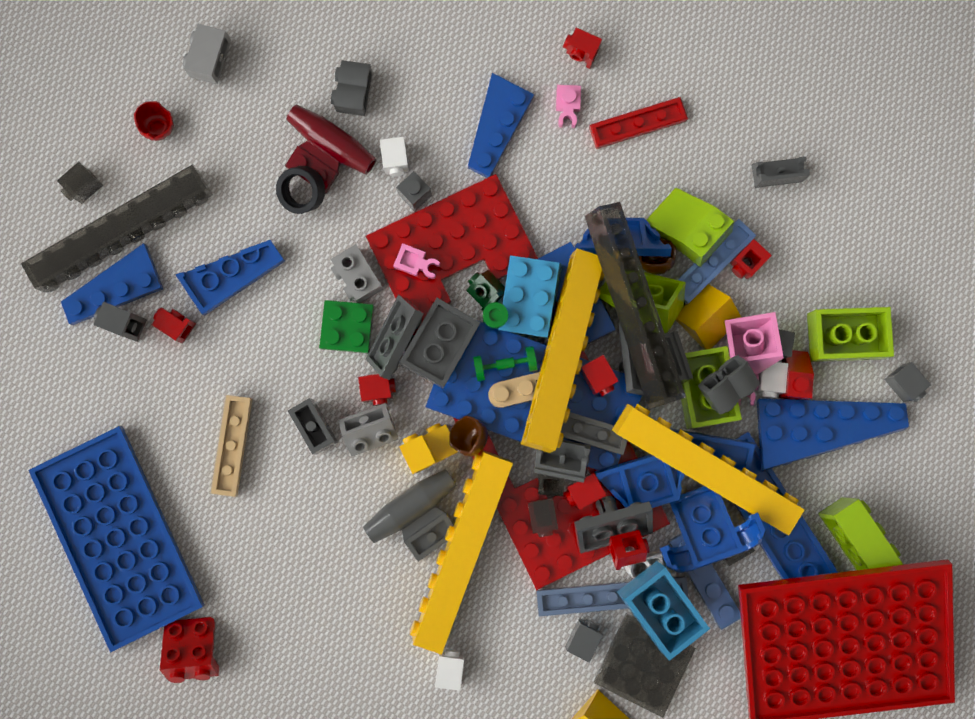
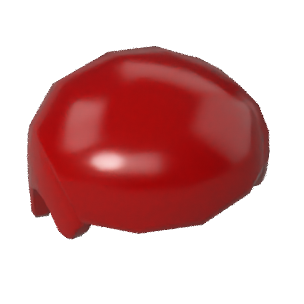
[134,101,174,141]

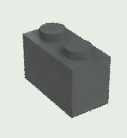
[93,302,147,342]
[288,398,338,455]

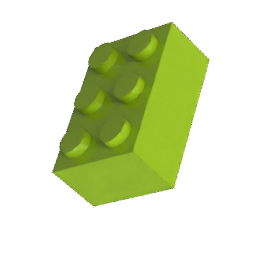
[807,307,894,362]
[678,346,742,429]
[818,497,904,570]

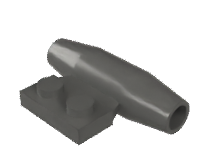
[363,469,457,562]

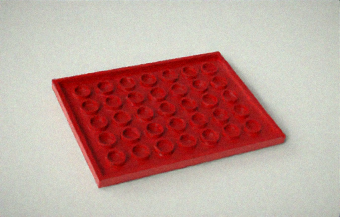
[738,559,955,719]

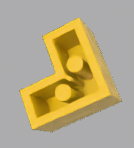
[399,423,458,474]

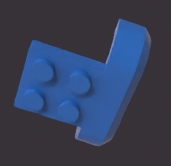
[660,486,766,573]

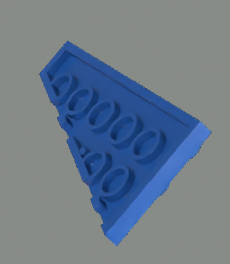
[756,399,909,472]

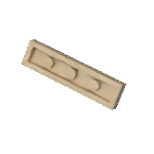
[211,395,253,497]

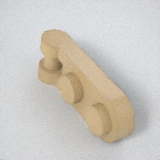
[488,372,540,408]

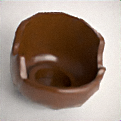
[638,238,676,275]
[449,416,489,457]

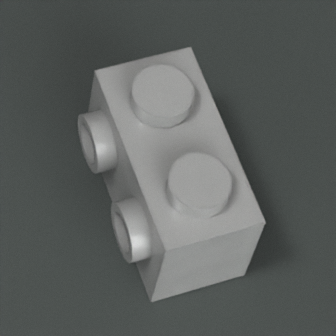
[183,24,231,85]
[331,244,383,303]
[338,403,399,456]

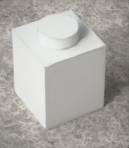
[380,137,409,177]
[755,362,788,398]
[435,649,465,691]

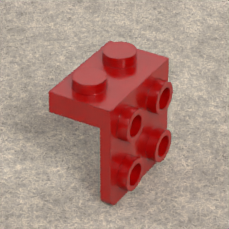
[159,617,219,683]

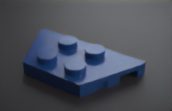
[575,217,672,257]
[594,454,685,508]

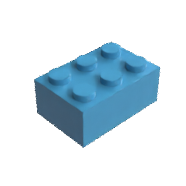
[499,255,562,338]
[617,561,710,661]

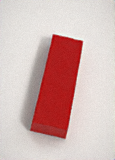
[589,97,688,149]

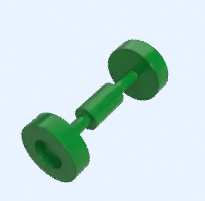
[483,302,508,329]
[473,346,537,381]

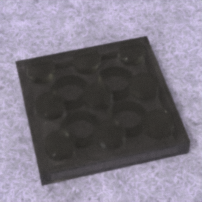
[594,613,696,718]

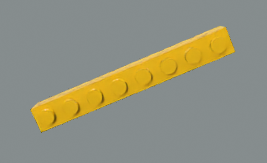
[521,248,606,453]
[612,404,805,536]
[410,450,513,655]

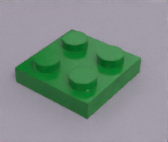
[319,300,374,354]

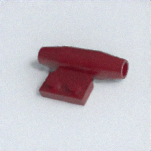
[285,104,376,194]

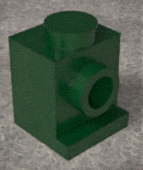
[466,270,505,311]

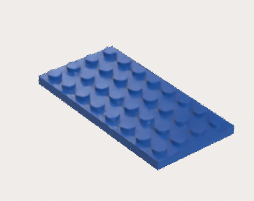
[425,320,642,470]
[28,426,205,653]

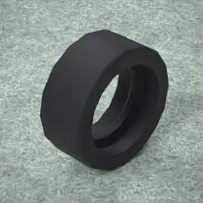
[276,166,325,214]

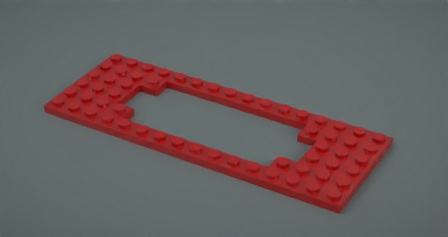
[366,174,670,590]

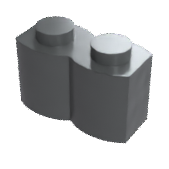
[331,60,372,116]
[698,355,760,414]

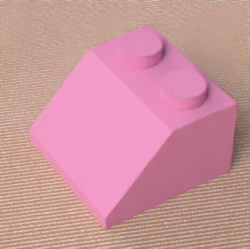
[725,312,784,374]

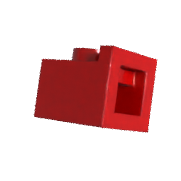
[563,27,602,69]
[730,239,772,280]
[151,307,196,344]
[609,530,650,570]

